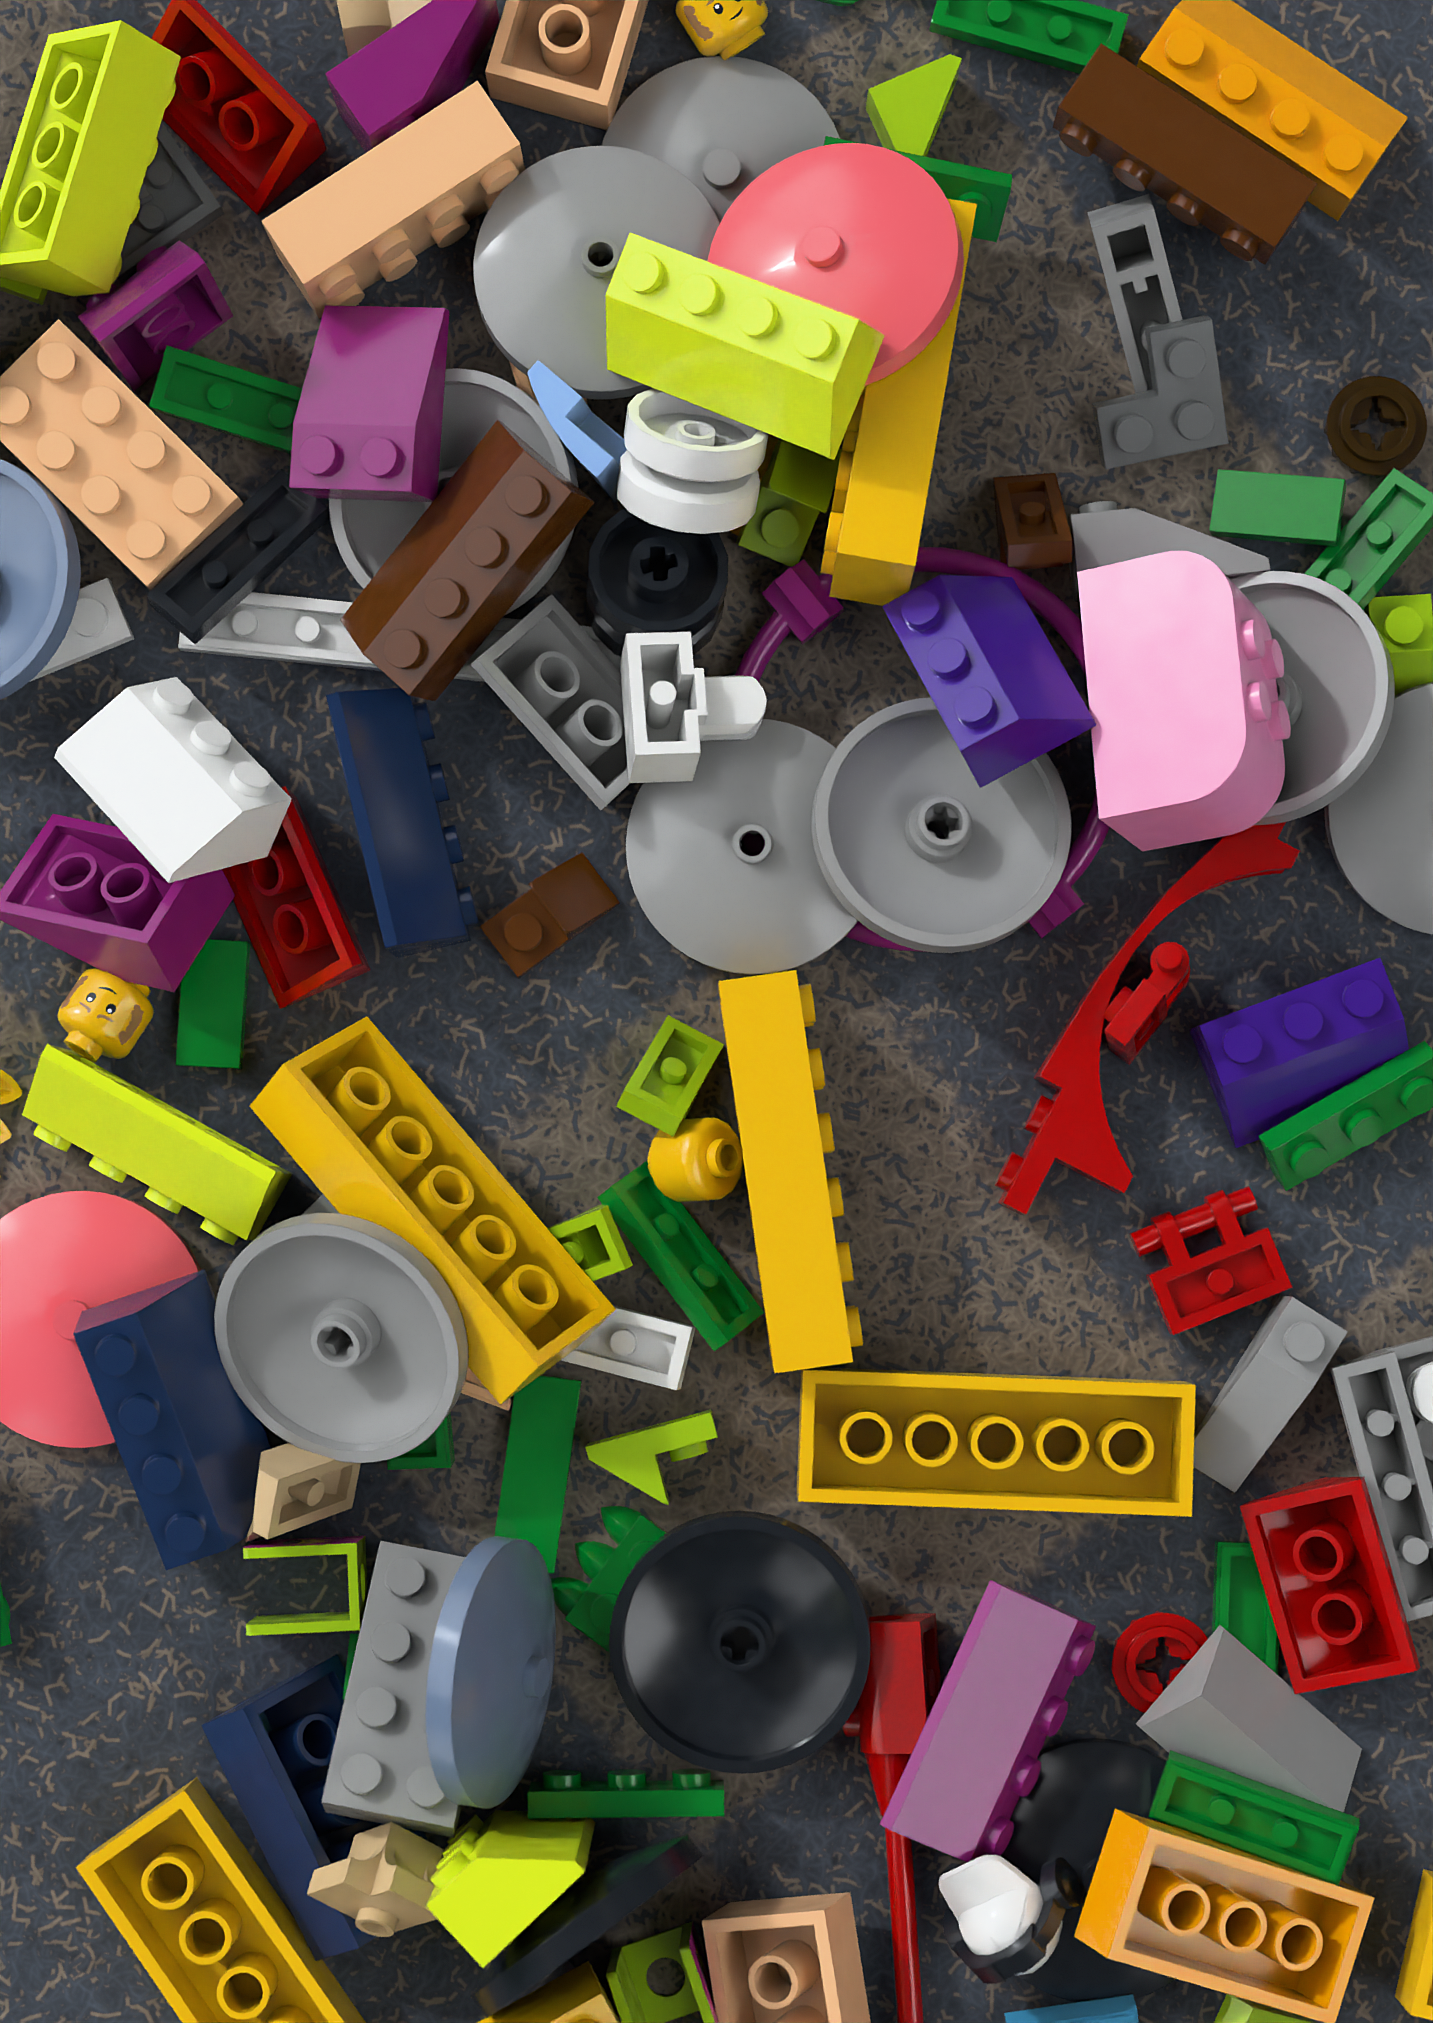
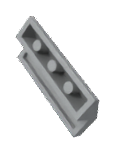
[1330,1336,1433,1622]

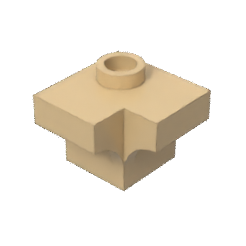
[307,1822,444,1937]

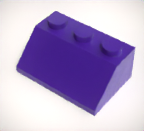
[882,575,1096,788]
[1189,958,1409,1148]

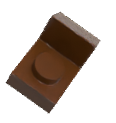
[993,473,1072,570]
[480,852,620,979]

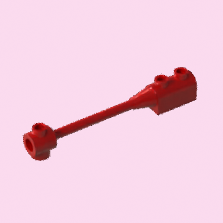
[843,1613,941,2023]

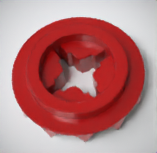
[1111,1611,1208,1713]

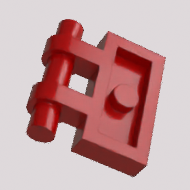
[1103,942,1190,1065]
[1129,1186,1292,1335]

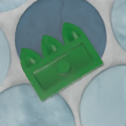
[550,1506,667,1653]

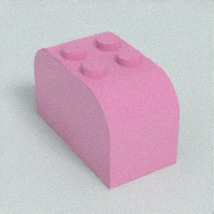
[1077,551,1291,852]

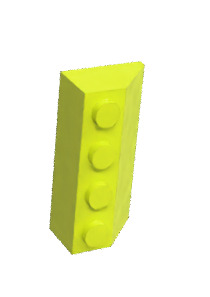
[0,20,181,296]
[605,232,885,460]
[22,1044,293,1245]
[426,1810,595,1968]

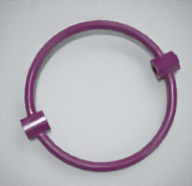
[734,547,1110,952]

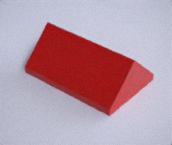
[151,0,327,214]
[222,786,371,1009]
[1240,1477,1421,1694]

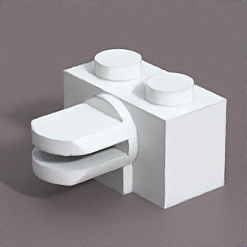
[620,632,767,783]

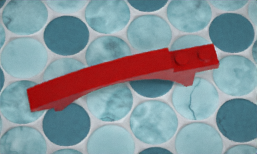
[995,822,1300,1215]

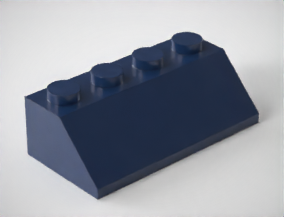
[326,688,479,958]
[73,1269,273,1570]
[201,1654,428,1961]

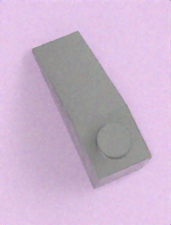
[1087,194,1182,394]
[1068,501,1270,601]
[1193,1295,1348,1493]

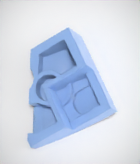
[527,360,627,503]

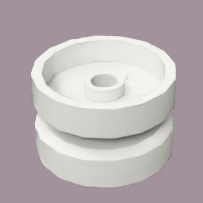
[617,388,769,534]

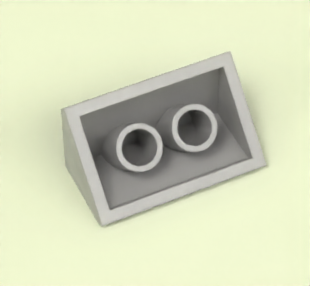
[471,594,630,810]
[1136,1625,1362,1812]

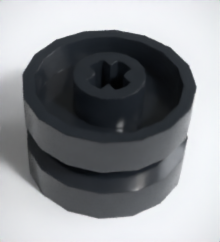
[586,509,729,657]

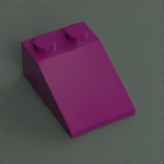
[325,0,500,153]
[78,241,234,391]
[289,305,449,502]
[0,814,235,992]

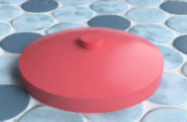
[707,143,964,386]
[0,1191,201,1448]

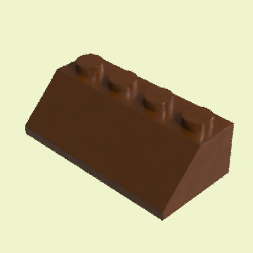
[1053,43,1317,265]
[340,420,594,701]

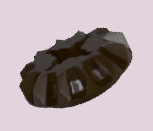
[1324,376,1427,479]

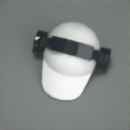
[938,1855,1081,1984]

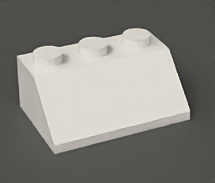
[54,677,292,883]

